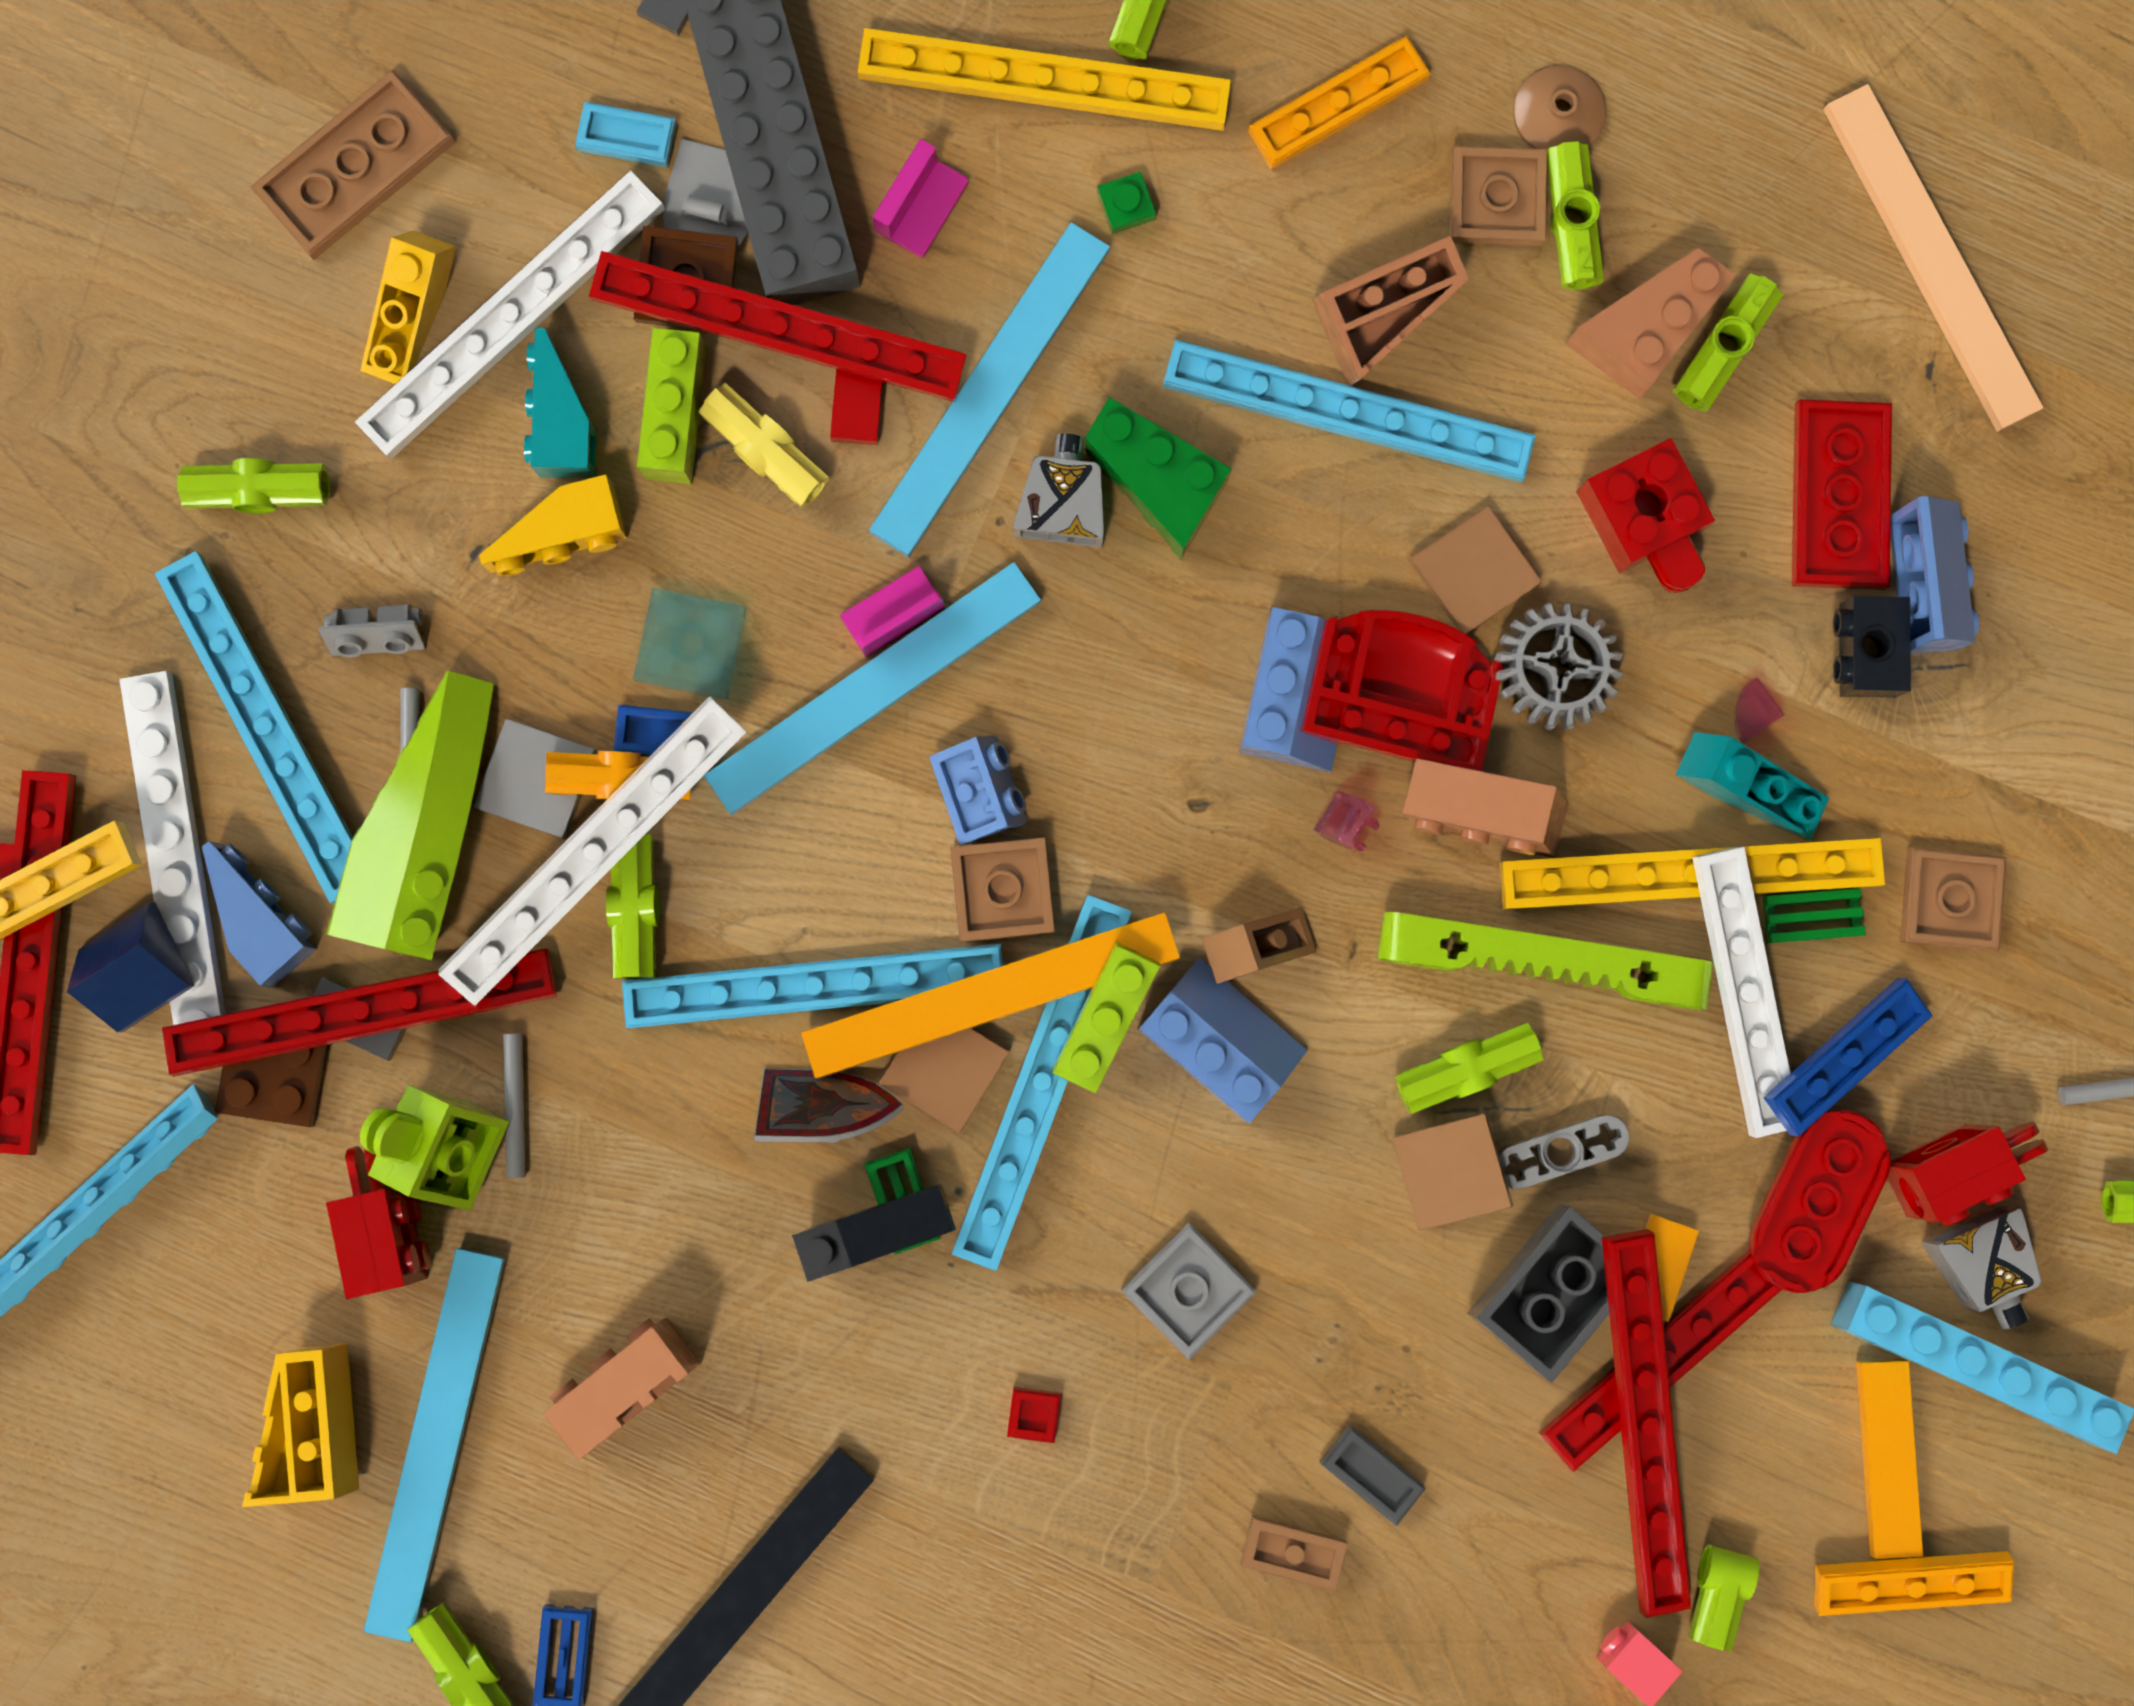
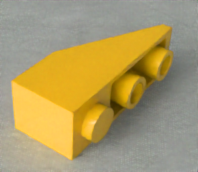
[360,230,456,384]
[479,474,627,576]

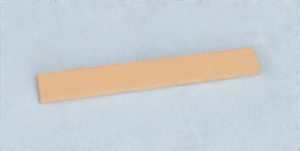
[1823,84,2044,432]

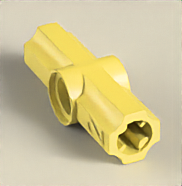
[698,383,829,509]

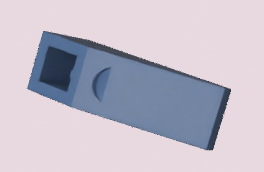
[202,841,317,987]

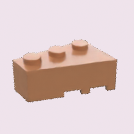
[1312,235,1469,386]
[1566,247,1736,399]
[1403,759,1568,858]
[543,1317,701,1460]

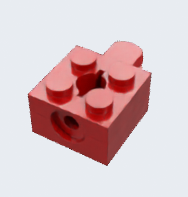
[1576,438,1715,593]
[1887,1122,2048,1226]
[326,1146,431,1300]

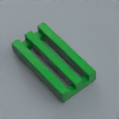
[1762,888,1866,944]
[864,1148,941,1255]

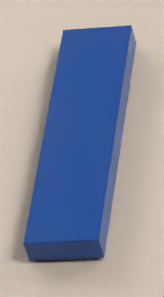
[1763,978,1933,1137]

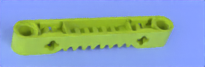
[1377,912,1714,1010]

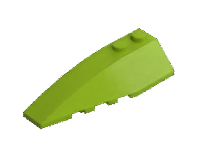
[326,670,494,961]

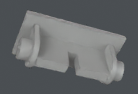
[319,604,425,658]

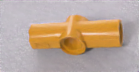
[545,751,691,800]

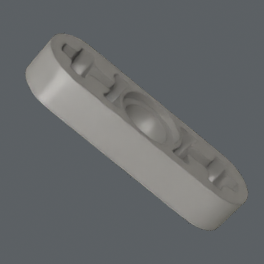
[1498,1115,1629,1189]

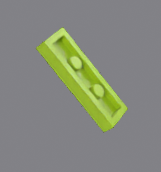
[1052,942,1160,1093]

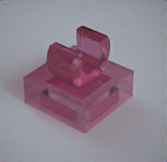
[1314,791,1380,851]

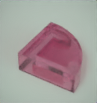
[1735,677,1785,743]

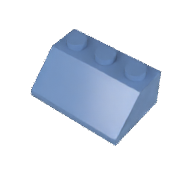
[1890,496,1979,654]
[1239,607,1337,772]
[1138,957,1308,1123]

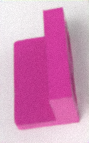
[872,139,968,258]
[840,566,945,658]

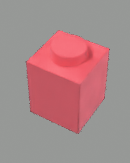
[1596,1621,1683,1706]

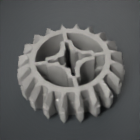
[1494,603,1623,730]

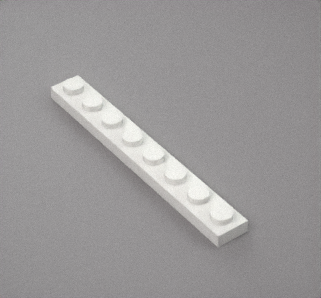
[355,170,665,460]
[119,671,226,1025]
[439,696,746,1006]

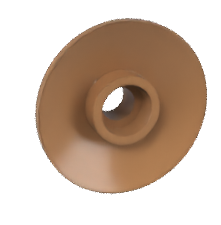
[1513,66,1606,150]

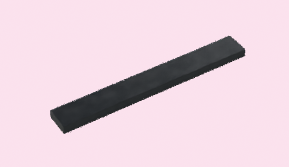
[618,1446,875,1706]

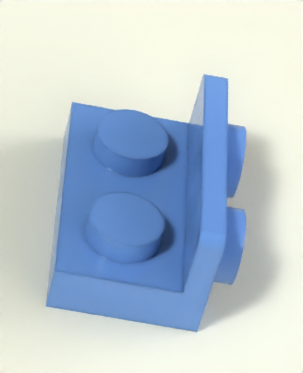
[929,735,1027,845]

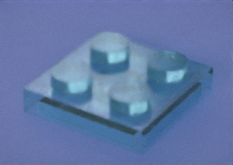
[633,588,747,700]

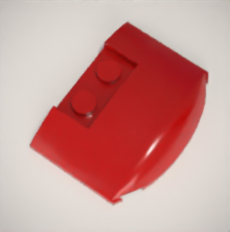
[1301,610,1504,772]

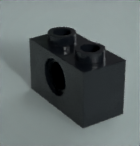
[1833,596,1911,698]

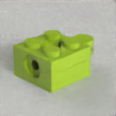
[360,1084,510,1211]

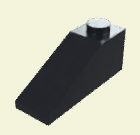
[792,1184,956,1282]

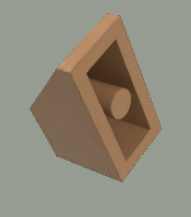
[1202,907,1316,984]

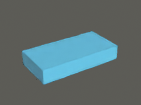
[575,101,677,168]

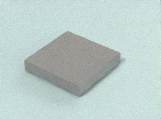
[473,719,597,839]
[1121,1222,1257,1360]

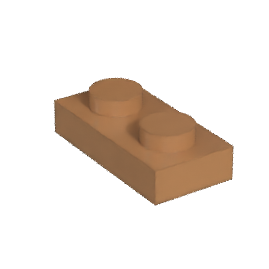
[1241,1515,1348,1591]

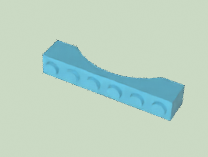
[1830,1281,2134,1454]

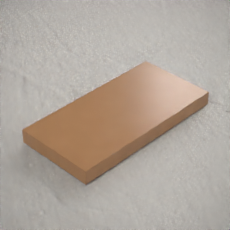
[250,69,456,260]

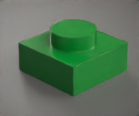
[1097,171,1156,234]

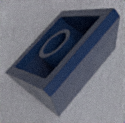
[67,902,195,1033]

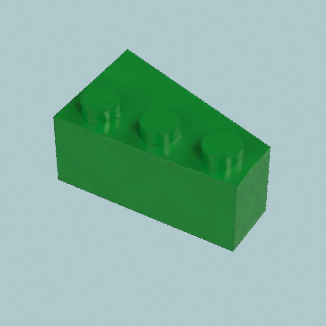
[1084,397,1232,560]

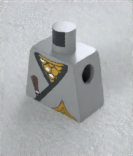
[1014,433,1104,548]
[1922,1206,2041,1329]

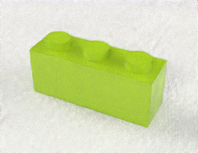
[637,328,707,484]

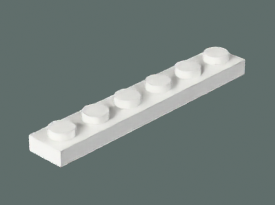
[1692,846,1790,1138]

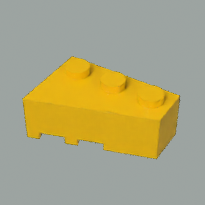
[242,1343,359,1507]

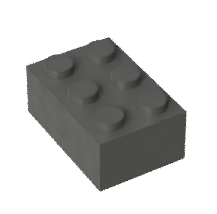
[1467,1204,1609,1383]

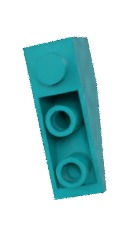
[524,328,597,478]
[1675,732,1829,840]

